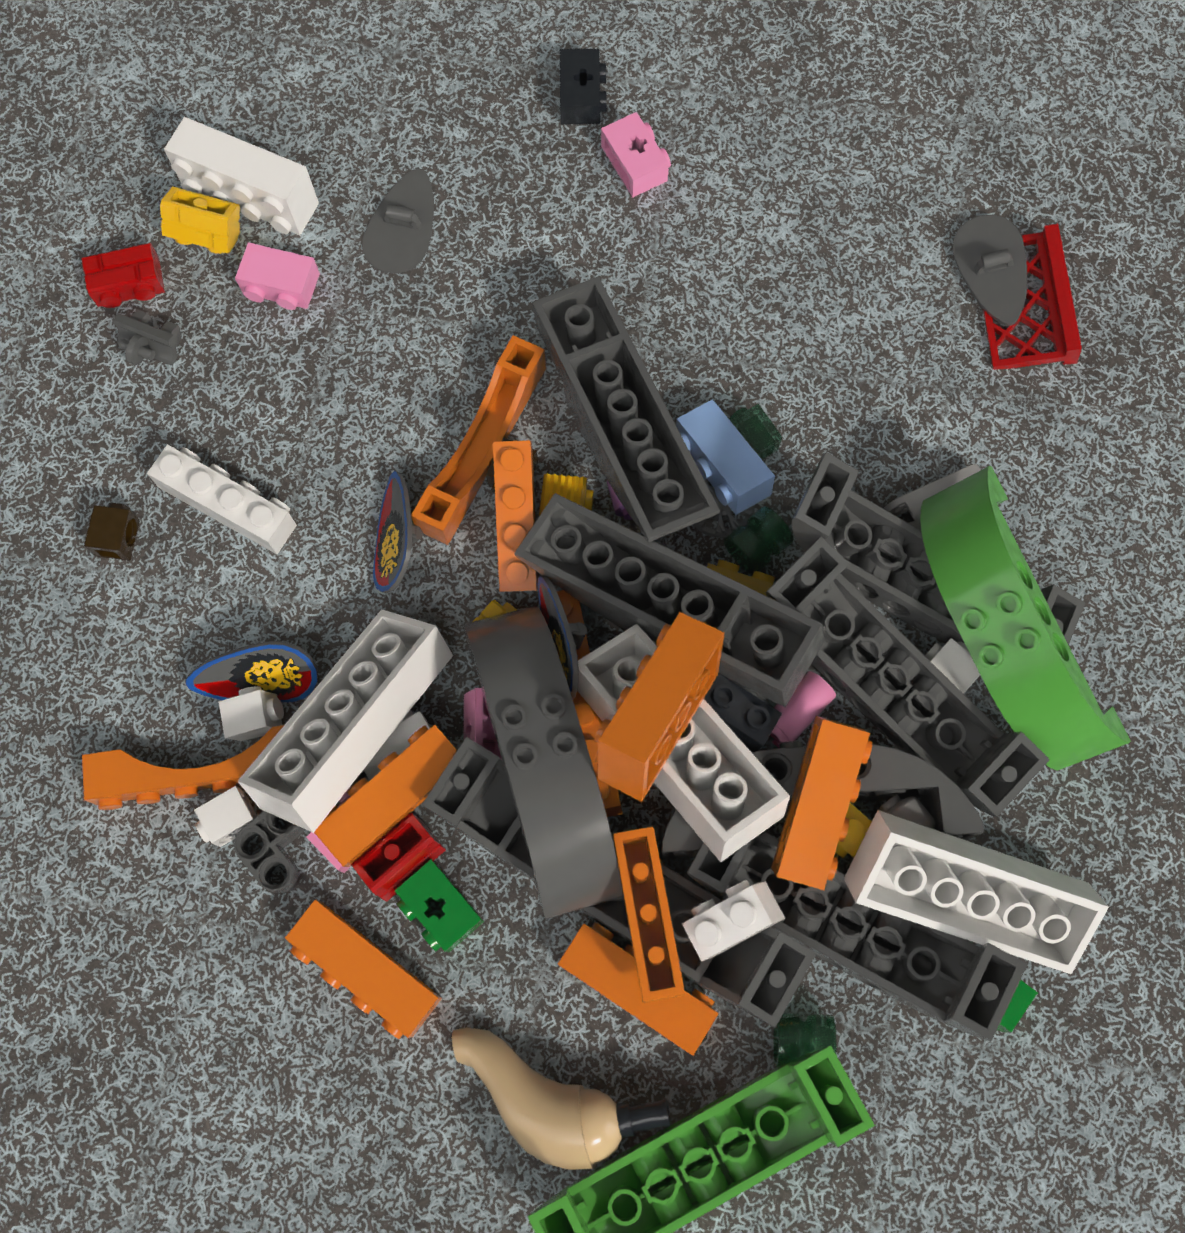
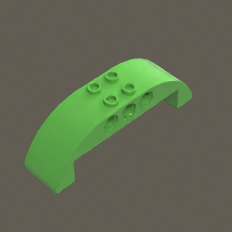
[920,466,1131,771]
[528,1045,875,1233]

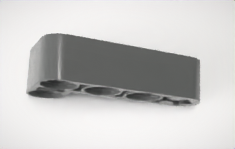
[233,770,366,894]

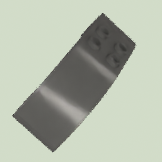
[792,452,1085,645]
[765,536,1050,817]
[463,605,623,920]
[659,741,984,860]
[687,832,1028,1041]

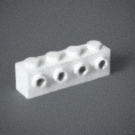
[147,444,297,554]

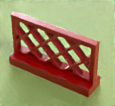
[982,224,1082,370]

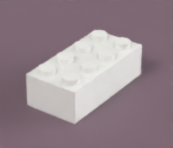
[164,117,319,235]

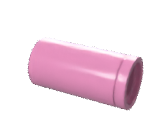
[770,671,836,749]

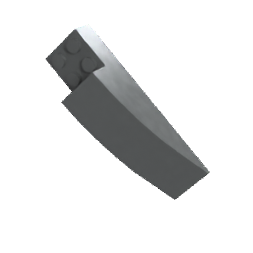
[532,276,720,542]
[514,493,824,707]

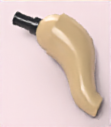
[452,1027,671,1170]

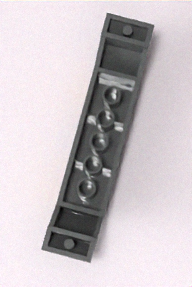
[422,737,817,1028]

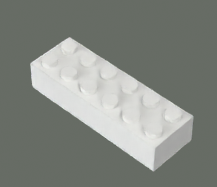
[238,609,453,833]
[577,624,790,862]
[844,810,1109,974]

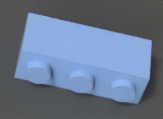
[676,399,775,515]

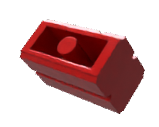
[82,243,165,308]
[351,812,446,902]

